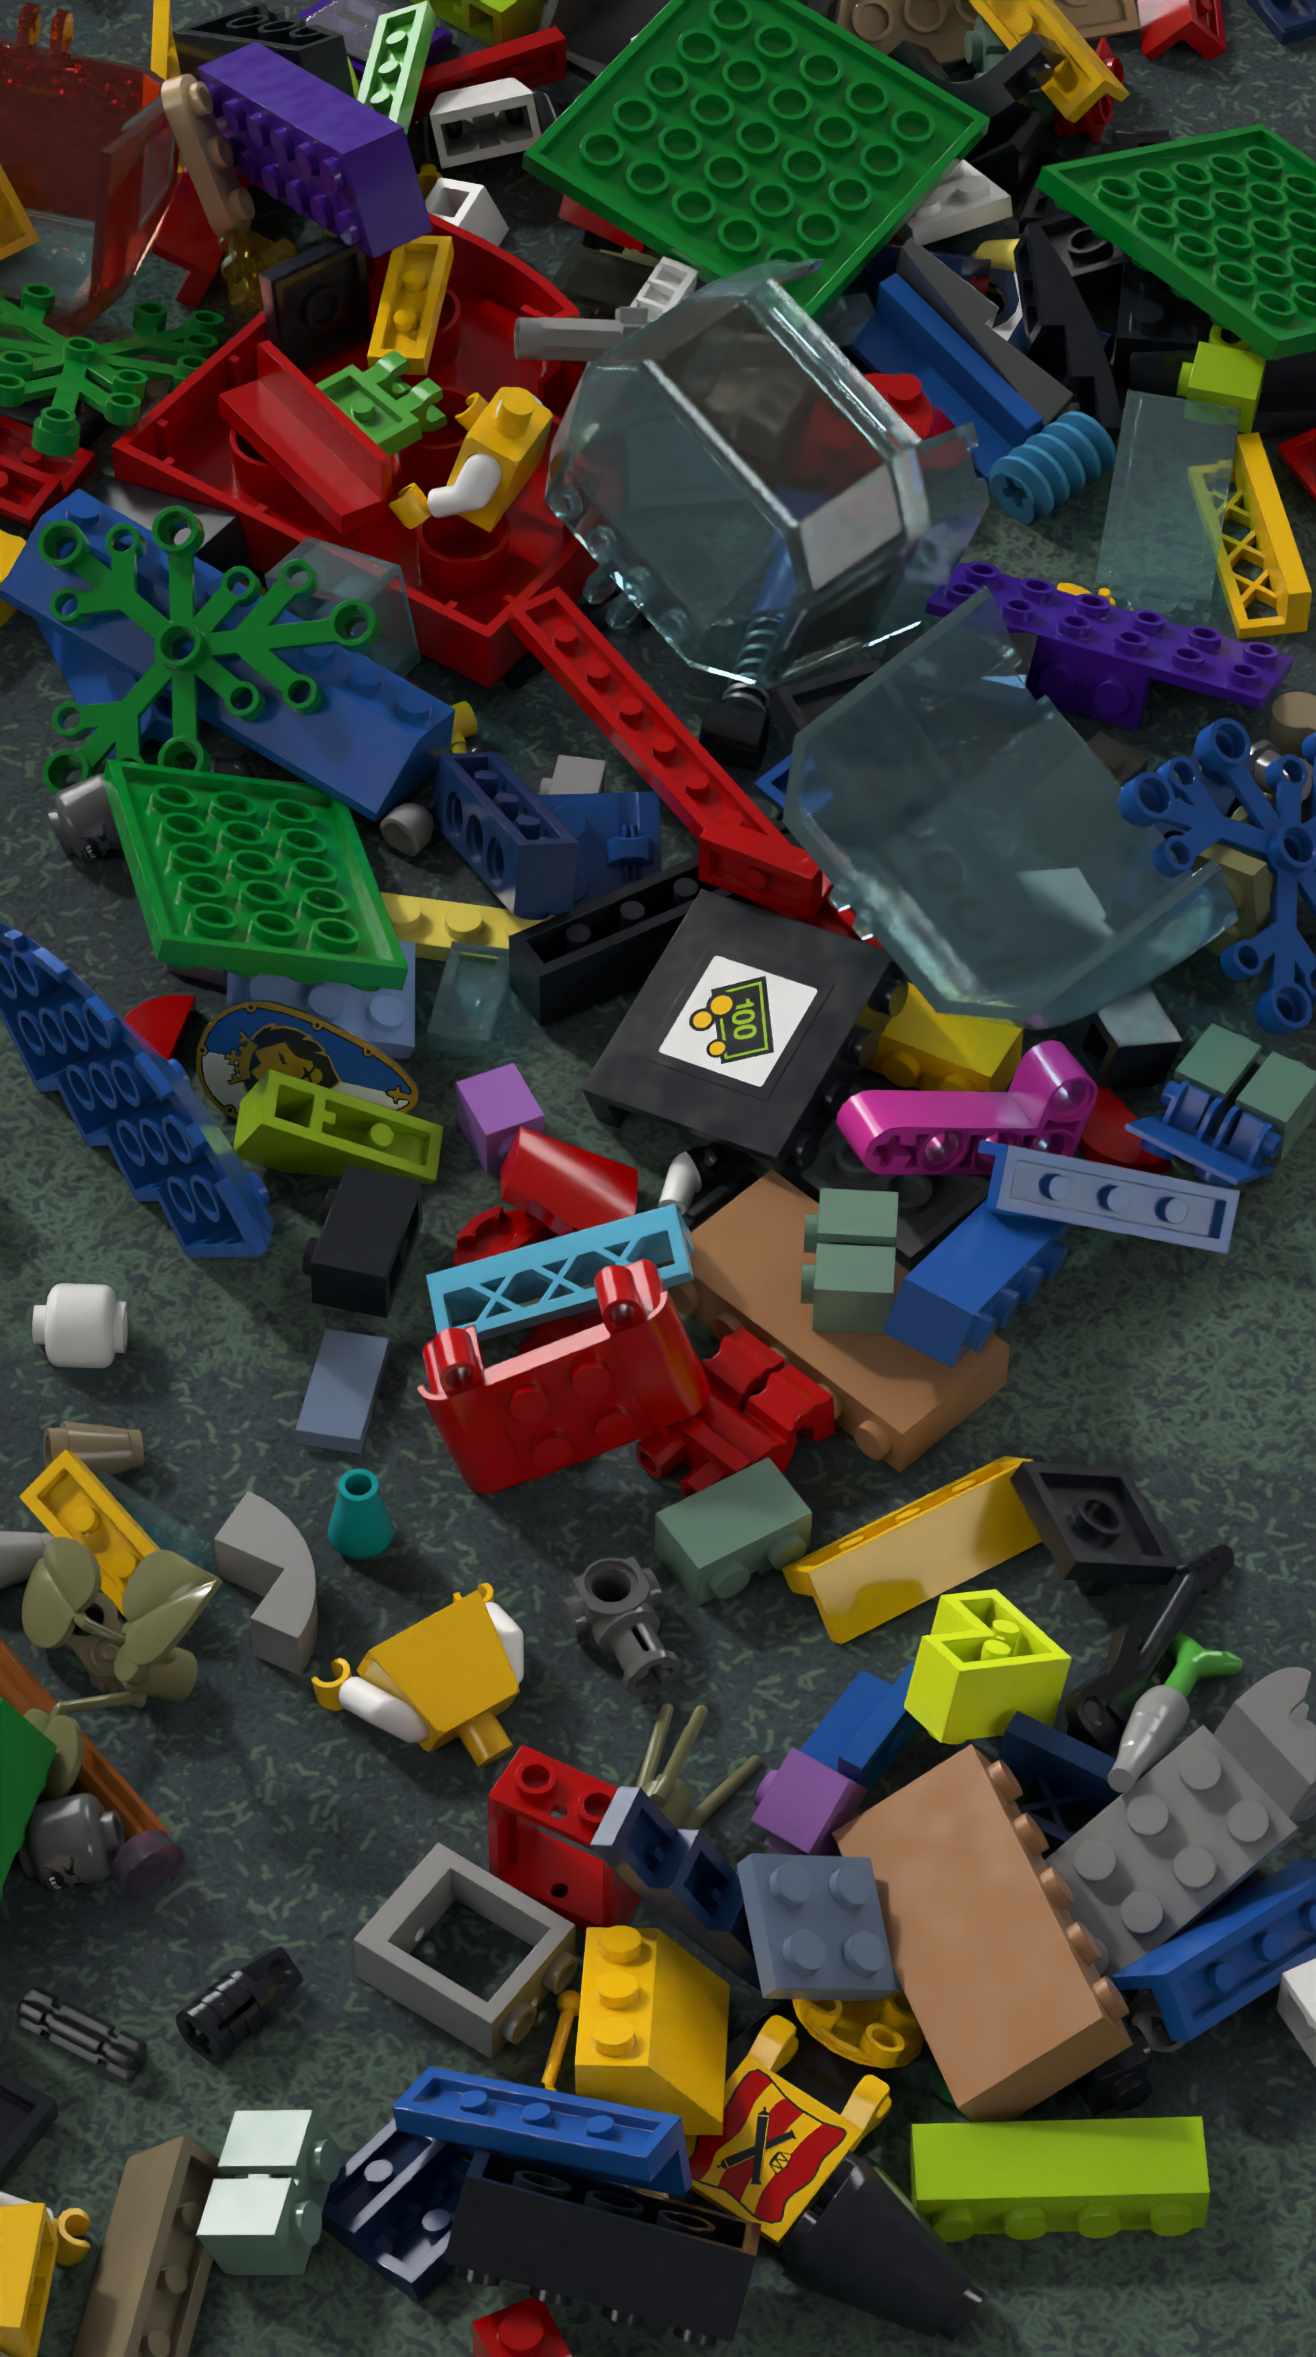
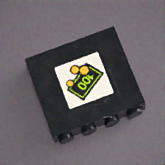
[582,889,909,1185]

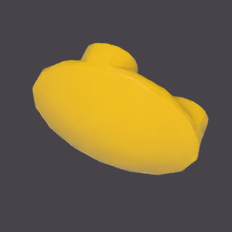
[792,1990,925,2069]

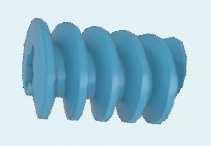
[989,411,1117,526]

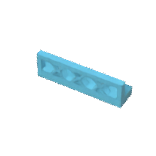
[426,1204,695,1341]

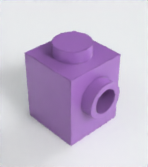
[751,1747,868,1856]

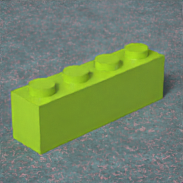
[909,2116,1210,2242]

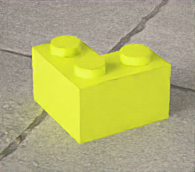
[904,1589,1072,1744]

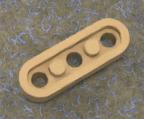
[161,74,255,240]

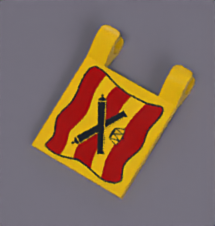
[685,2015,892,2248]

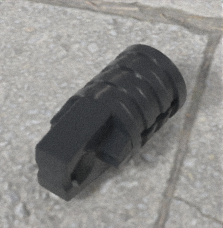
[176,1946,304,2064]

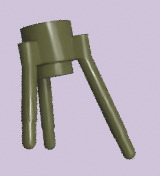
[636,1703,762,1830]

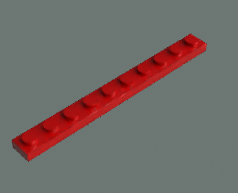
[508,586,886,950]

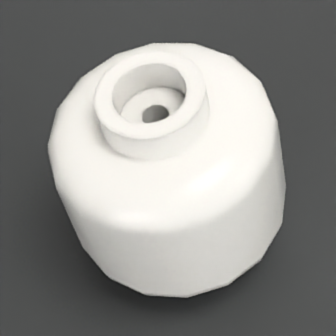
[32,1283,129,1368]

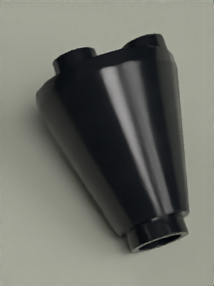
[774,2150,986,2343]

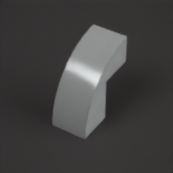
[214,1491,318,1676]

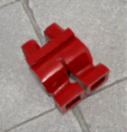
[636,1326,835,1499]

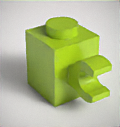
[1176,324,1266,433]

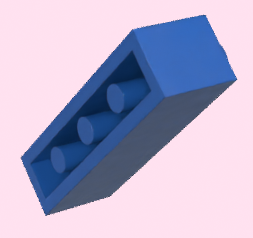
[883,1199,1069,1369]

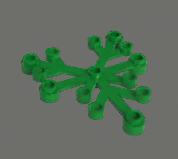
[0,283,228,456]
[38,506,382,795]

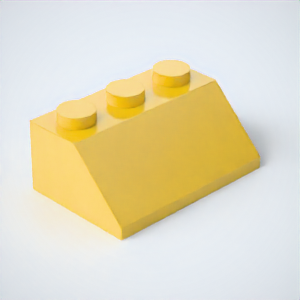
[575,1925,730,2135]

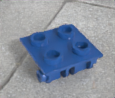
[1124,1080,1283,1189]

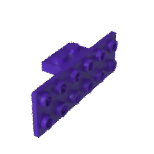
[925,562,1293,731]

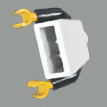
[412,78,560,201]

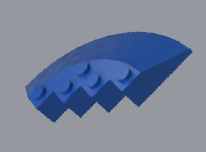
[0,923,274,1258]

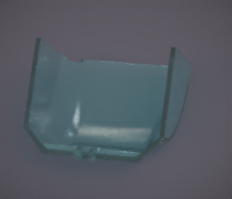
[782,586,1239,1031]

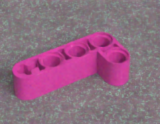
[836,1040,1098,1175]

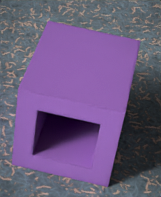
[456,1063,545,1174]

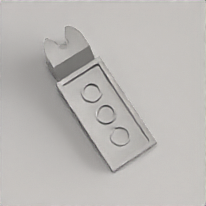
[1044,1667,1316,1984]

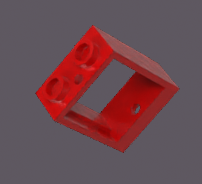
[487,1745,642,1933]

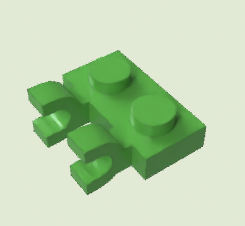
[316,350,447,457]

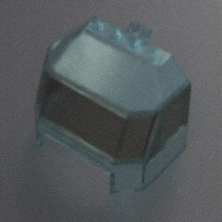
[544,259,990,689]

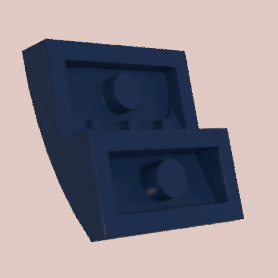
[321,2118,471,2302]

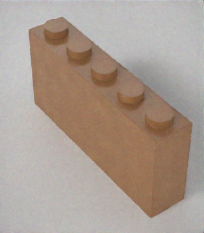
[664,1169,1010,1473]
[832,1744,1133,2122]

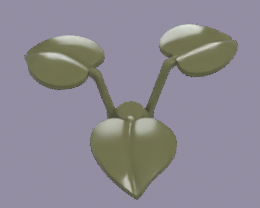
[22,1537,223,1804]

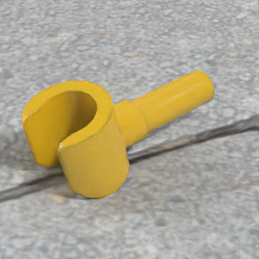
[450,701,478,753]

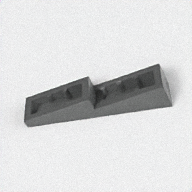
[895,237,1073,429]

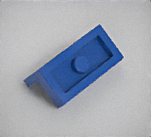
[800,1662,921,1806]

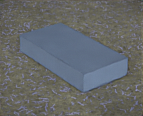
[295,1329,390,1454]

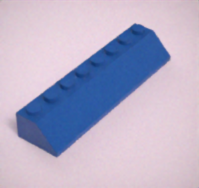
[0,489,456,822]

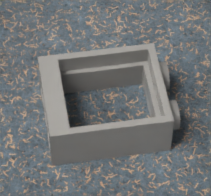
[353,1842,579,2060]

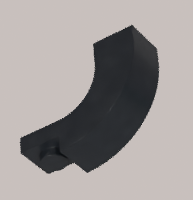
[887,31,1066,136]

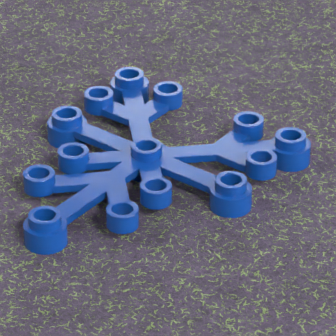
[1118,718,1316,1036]

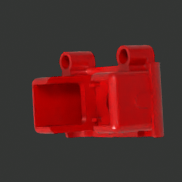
[417,1259,711,1494]

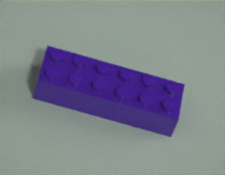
[198,42,433,258]

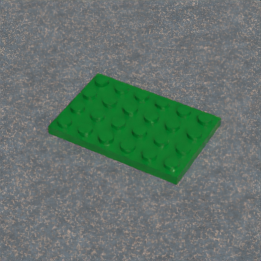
[102,759,408,992]

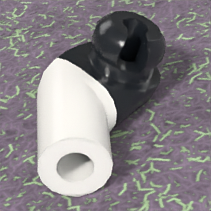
[658,1141,736,1216]

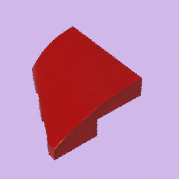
[500,1126,638,1236]

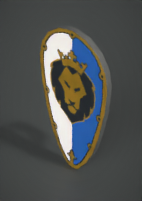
[196,1000,419,1120]

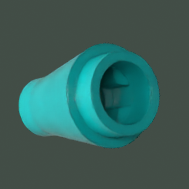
[327,1469,394,1560]

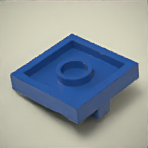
[536,791,662,916]

